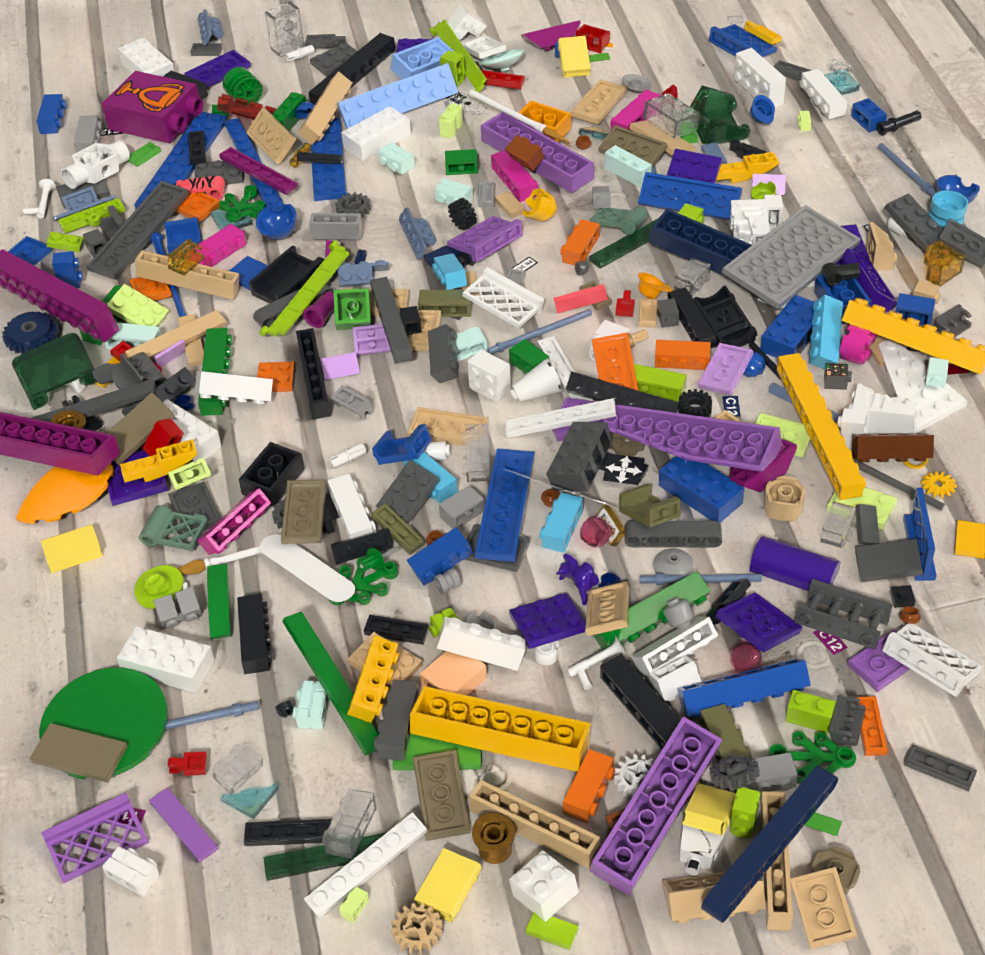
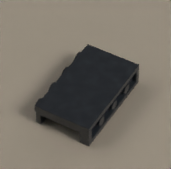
[249,245,324,303]

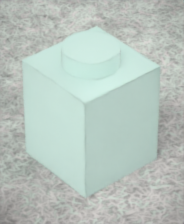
[925,357,949,388]

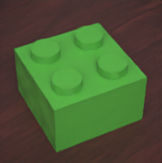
[334,288,371,330]

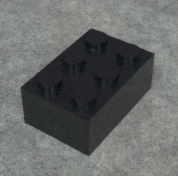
[239,442,305,507]

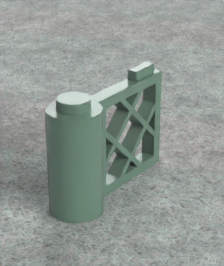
[589,206,648,235]
[139,505,208,552]

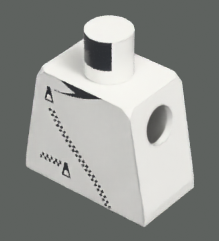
[680,817,727,876]

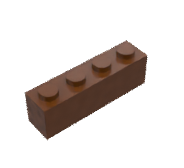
[852,433,934,462]

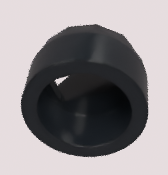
[275,700,293,718]

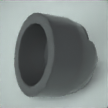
[575,261,589,275]

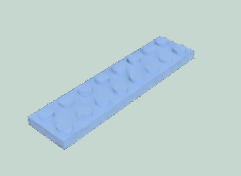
[337,63,458,129]

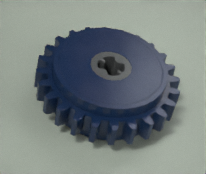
[2,311,59,355]

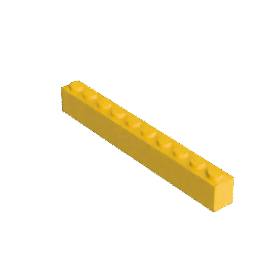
[777,353,866,500]

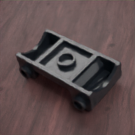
[693,285,758,347]

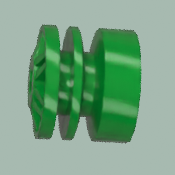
[222,67,263,107]

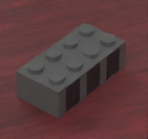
[546,422,613,492]

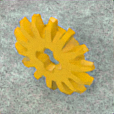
[921,471,957,498]

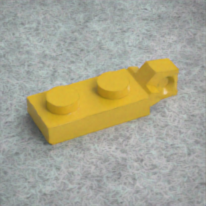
[744,21,782,45]

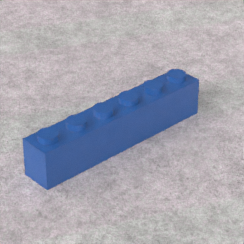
[677,658,811,718]

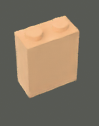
[420,651,487,695]

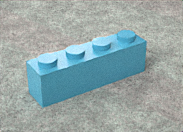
[809,295,843,370]

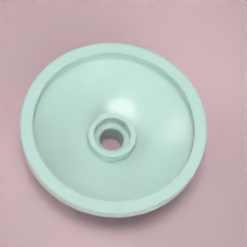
[480,49,524,71]

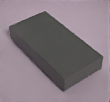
[190,43,222,56]
[855,504,880,545]

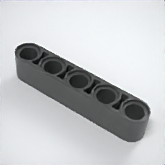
[253,283,334,328]
[624,521,722,548]

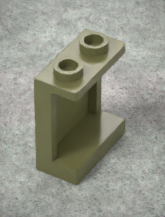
[619,484,680,527]

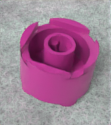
[839,324,877,365]

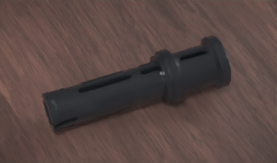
[877,110,922,136]

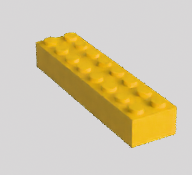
[841,298,985,374]
[410,686,591,772]

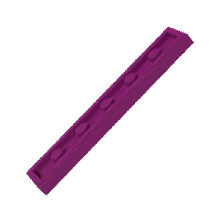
[219,147,297,195]

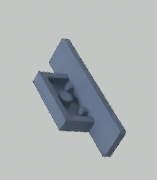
[197,9,224,46]
[53,186,116,221]
[399,208,437,260]
[334,260,390,287]

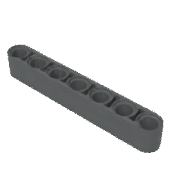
[370,277,413,364]

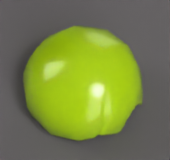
[751,181,776,200]

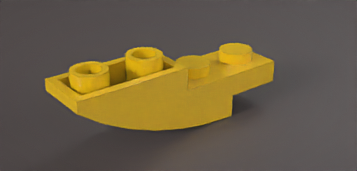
[716,152,779,184]
[120,439,197,482]

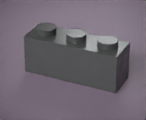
[428,324,459,383]

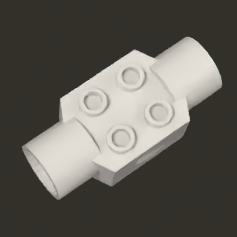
[61,140,130,189]

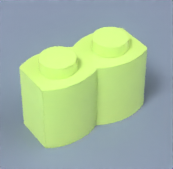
[439,103,463,138]

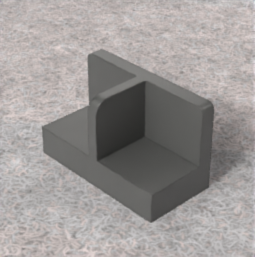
[99,205,124,241]

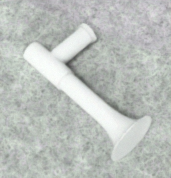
[23,179,56,219]
[568,636,626,690]

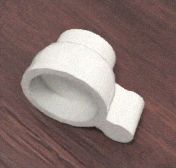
[534,640,560,665]

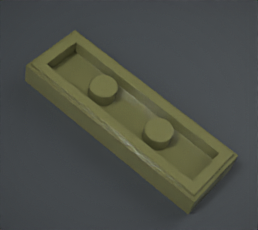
[371,503,425,555]

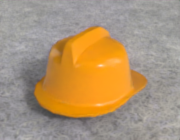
[638,272,673,299]

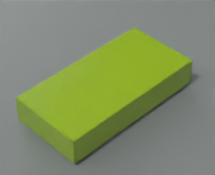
[525,912,579,950]

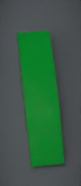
[207,564,232,639]

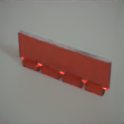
[216,93,276,120]

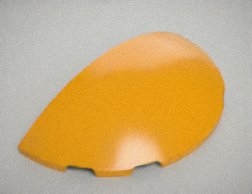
[16,463,114,524]

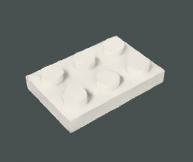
[462,35,506,60]

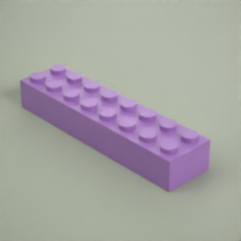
[481,112,594,193]
[589,716,723,896]

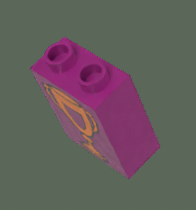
[101,71,203,144]

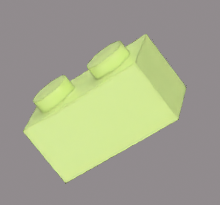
[797,111,811,131]
[339,886,369,923]

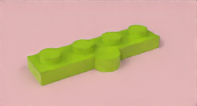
[58,198,125,234]

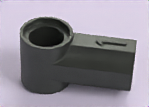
[822,262,860,286]

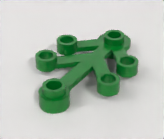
[219,185,265,222]
[327,557,399,605]
[768,731,856,784]

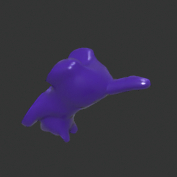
[556,553,599,605]

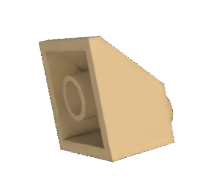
[866,222,897,271]

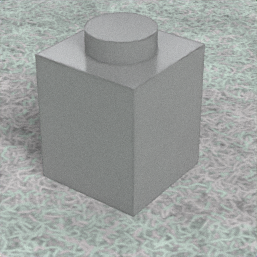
[592,186,610,209]

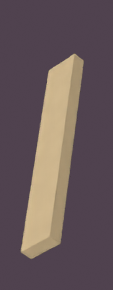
[125,310,226,359]

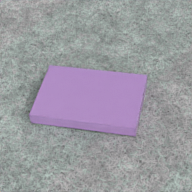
[697,343,754,396]

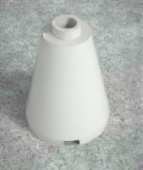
[510,358,563,402]

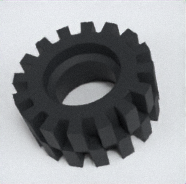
[448,198,477,230]
[678,389,712,417]

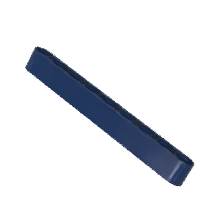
[701,765,838,923]

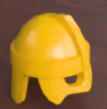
[522,188,557,222]

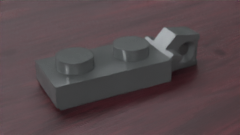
[305,34,347,49]

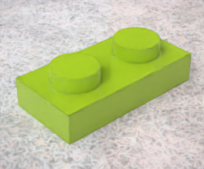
[47,231,83,252]

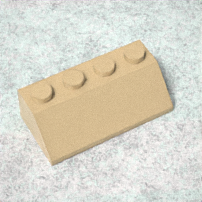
[662,872,766,923]

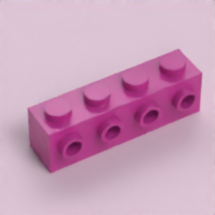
[197,488,271,555]

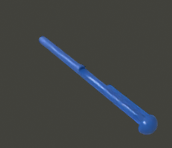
[150,232,186,317]

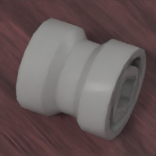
[434,568,461,594]

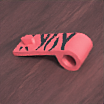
[176,176,225,200]

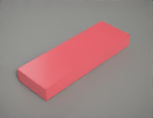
[553,284,608,314]

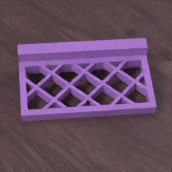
[447,216,523,262]
[41,793,149,884]

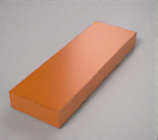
[854,696,888,756]

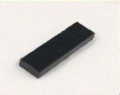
[244,819,336,846]

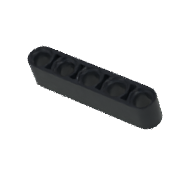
[667,287,718,349]

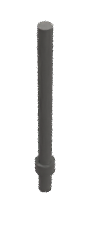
[852,458,945,511]

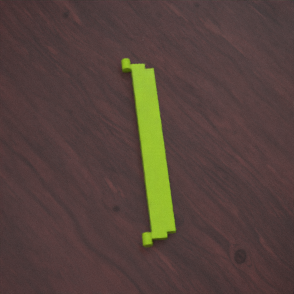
[429,19,487,99]
[259,240,349,337]

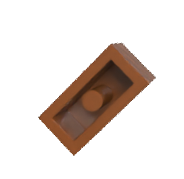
[505,135,545,171]

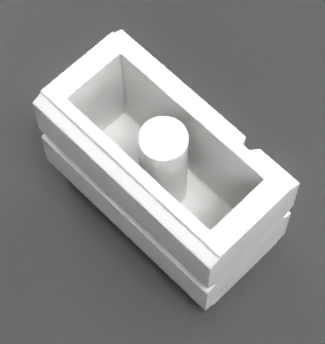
[649,655,701,702]
[103,846,159,897]

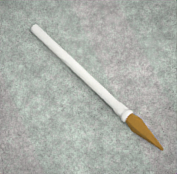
[469,89,570,143]
[177,546,262,575]

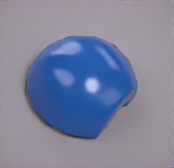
[936,174,980,204]
[256,204,297,240]

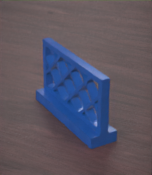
[708,24,777,57]
[903,487,937,581]

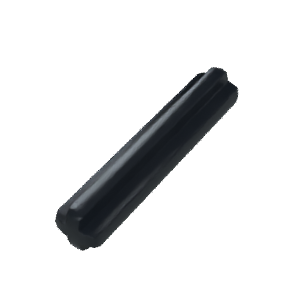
[297,152,343,164]

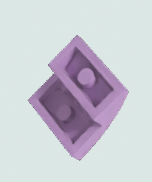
[353,324,391,356]

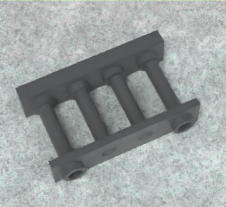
[795,579,893,650]

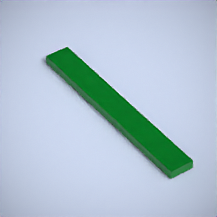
[282,612,379,756]

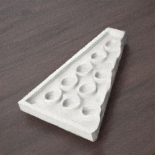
[878,339,967,433]

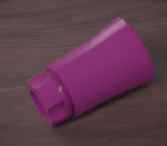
[303,291,334,328]

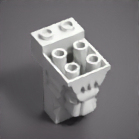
[729,194,783,245]
[838,383,917,450]

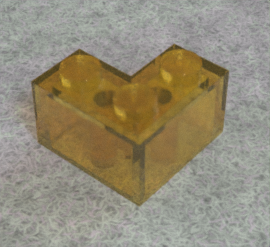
[924,240,965,287]

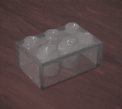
[265,1,305,57]
[643,93,700,139]

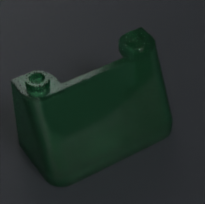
[689,85,751,144]
[12,333,97,410]

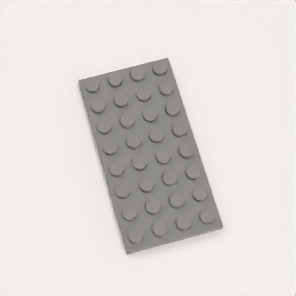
[722,205,861,309]

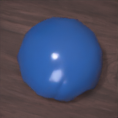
[295,101,315,119]
[743,352,766,377]

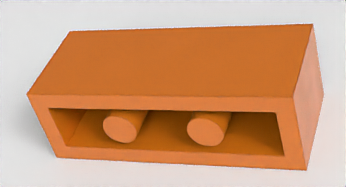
[560,219,600,266]
[655,340,711,370]
[563,749,615,823]

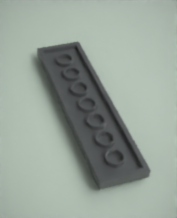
[87,181,189,280]

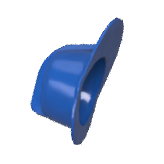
[750,95,775,124]

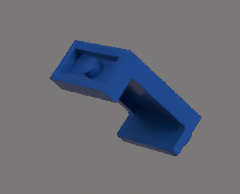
[164,217,201,259]
[372,424,432,465]

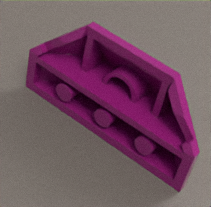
[521,20,581,51]
[729,439,797,493]

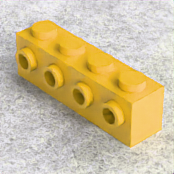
[347,635,399,723]

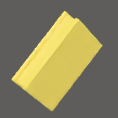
[558,36,591,77]
[41,524,103,573]
[682,783,736,835]
[414,848,482,922]

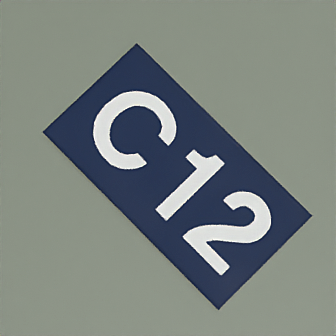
[722,396,741,417]

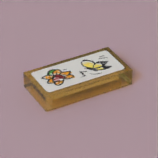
[594,505,627,547]

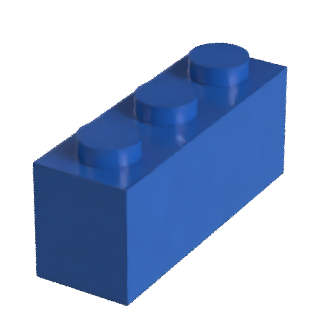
[36,94,67,134]
[407,527,473,586]

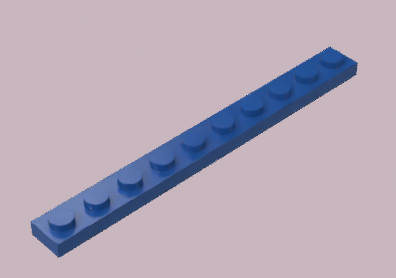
[224,118,284,210]

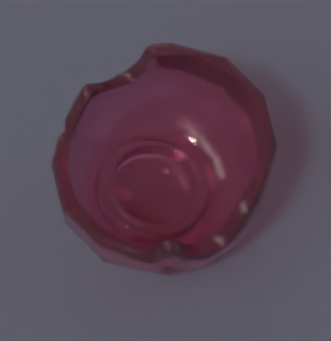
[580,516,611,548]
[730,642,763,672]

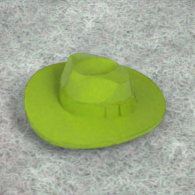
[134,565,184,609]

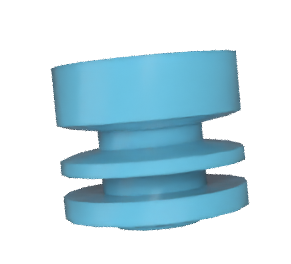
[928,190,968,229]

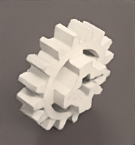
[614,754,654,799]

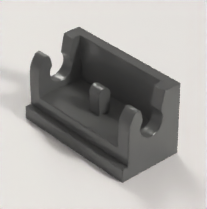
[933,304,972,338]
[829,695,866,746]

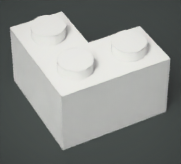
[447,5,487,41]

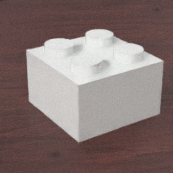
[467,349,511,403]
[509,850,579,922]

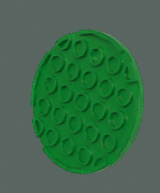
[39,668,168,779]

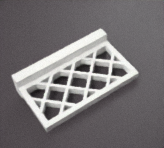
[462,267,544,329]
[882,623,983,697]

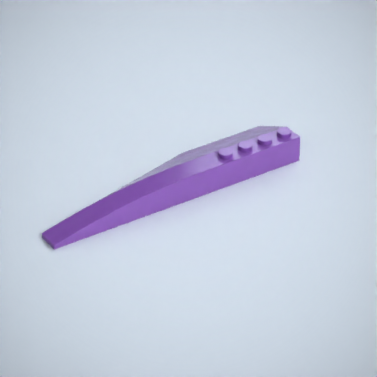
[560,397,782,472]

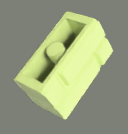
[167,458,211,491]

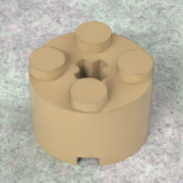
[764,476,806,522]

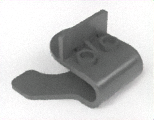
[92,352,166,416]

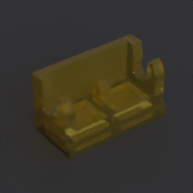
[168,239,204,276]

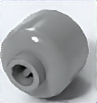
[663,597,694,629]

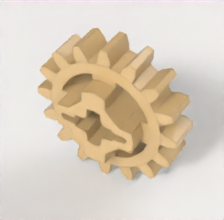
[391,903,443,955]

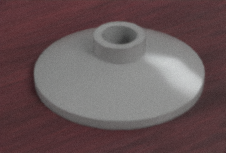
[622,74,652,92]
[653,548,694,575]

